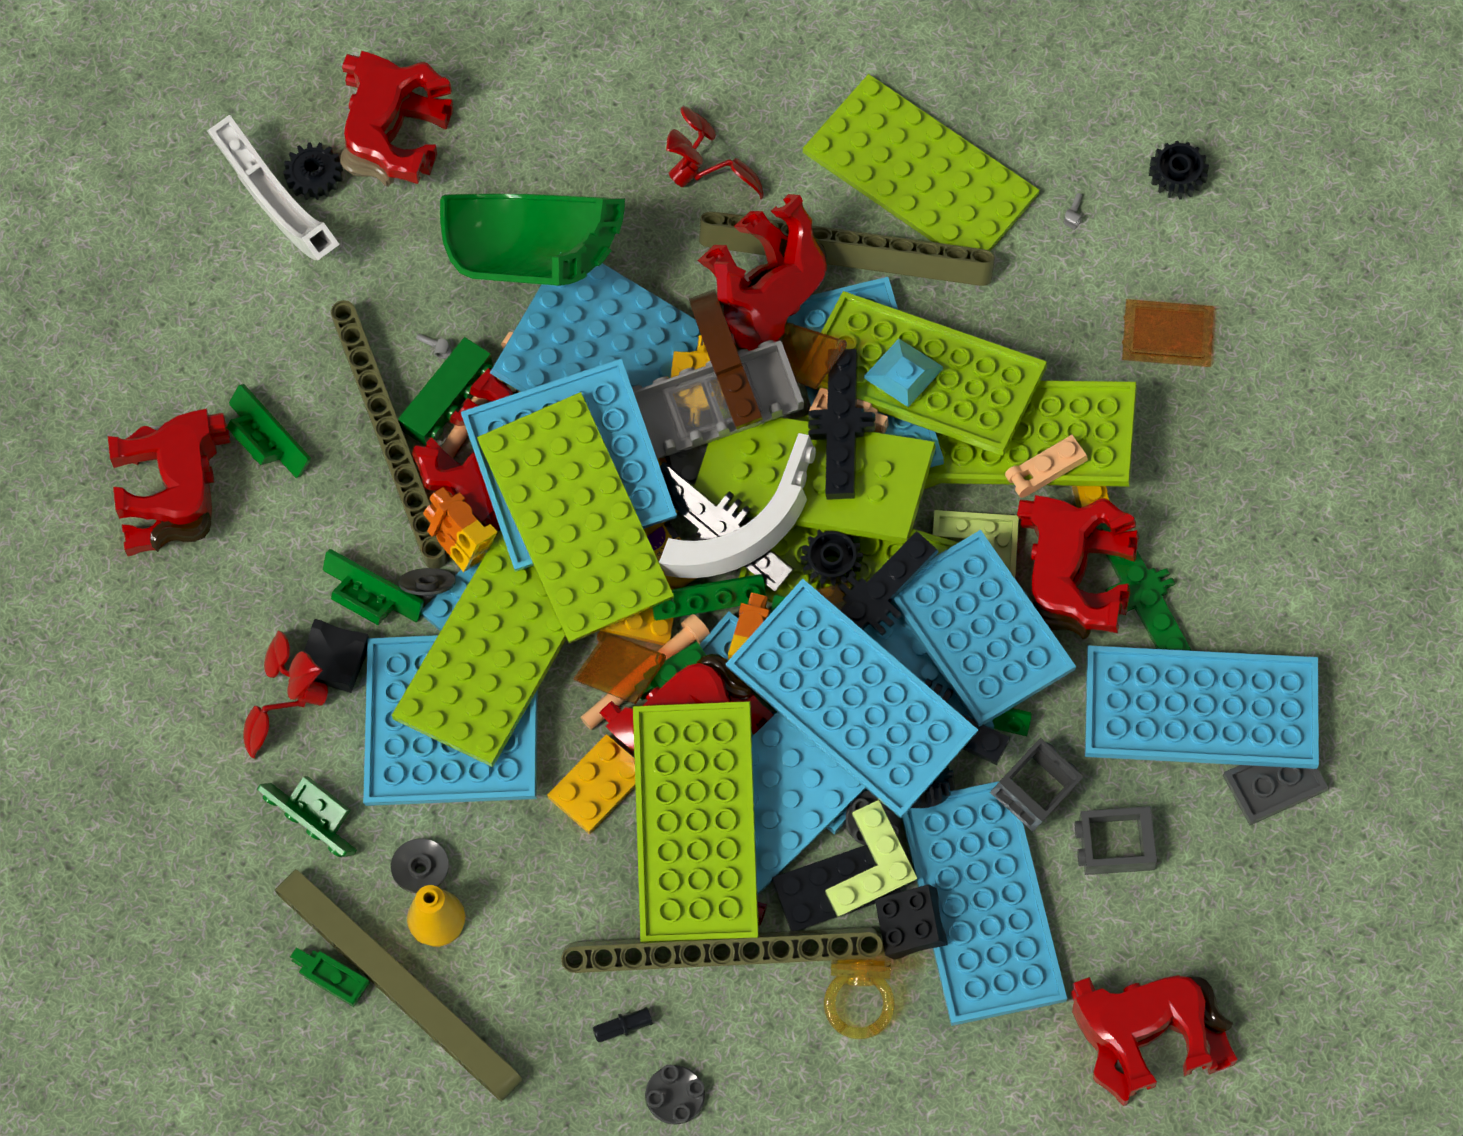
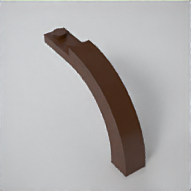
[689,289,763,430]

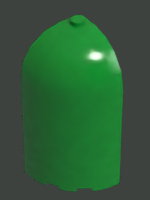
[440,193,625,286]

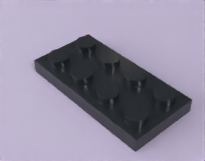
[772,844,901,931]

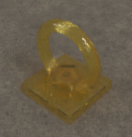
[824,959,895,1039]

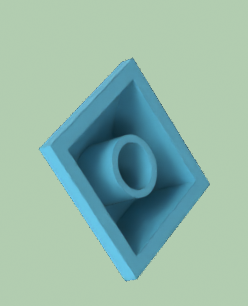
[864,339,943,407]

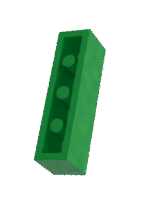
[398,337,493,446]

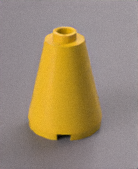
[407,885,466,947]

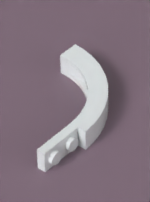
[207,115,340,260]
[659,433,816,578]

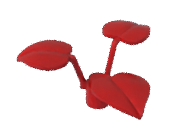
[666,105,764,199]
[243,630,328,759]

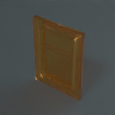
[1122,299,1214,367]

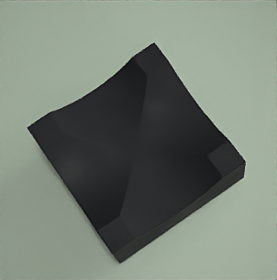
[303,619,369,693]
[875,884,948,959]

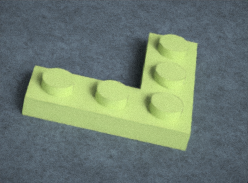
[933,510,1019,578]
[825,800,917,917]

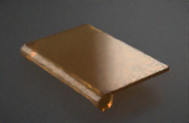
[782,323,847,389]
[574,631,666,705]

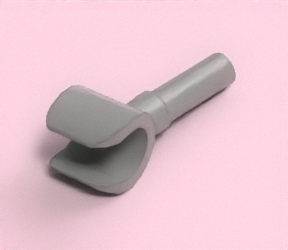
[1063,193,1082,230]
[416,333,452,359]

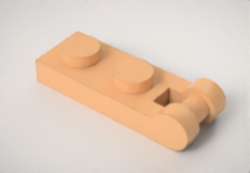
[1005,435,1088,498]

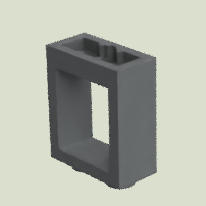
[990,738,1083,832]
[1074,806,1157,875]

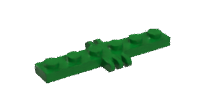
[1096,523,1192,651]

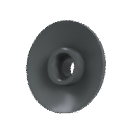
[399,568,455,599]
[391,838,449,893]

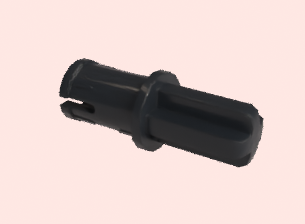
[593,1007,653,1043]

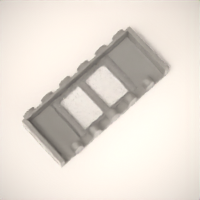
[632,340,804,459]

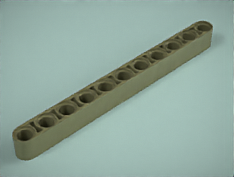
[699,212,995,286]
[331,300,448,569]
[275,869,523,1102]
[561,928,883,973]

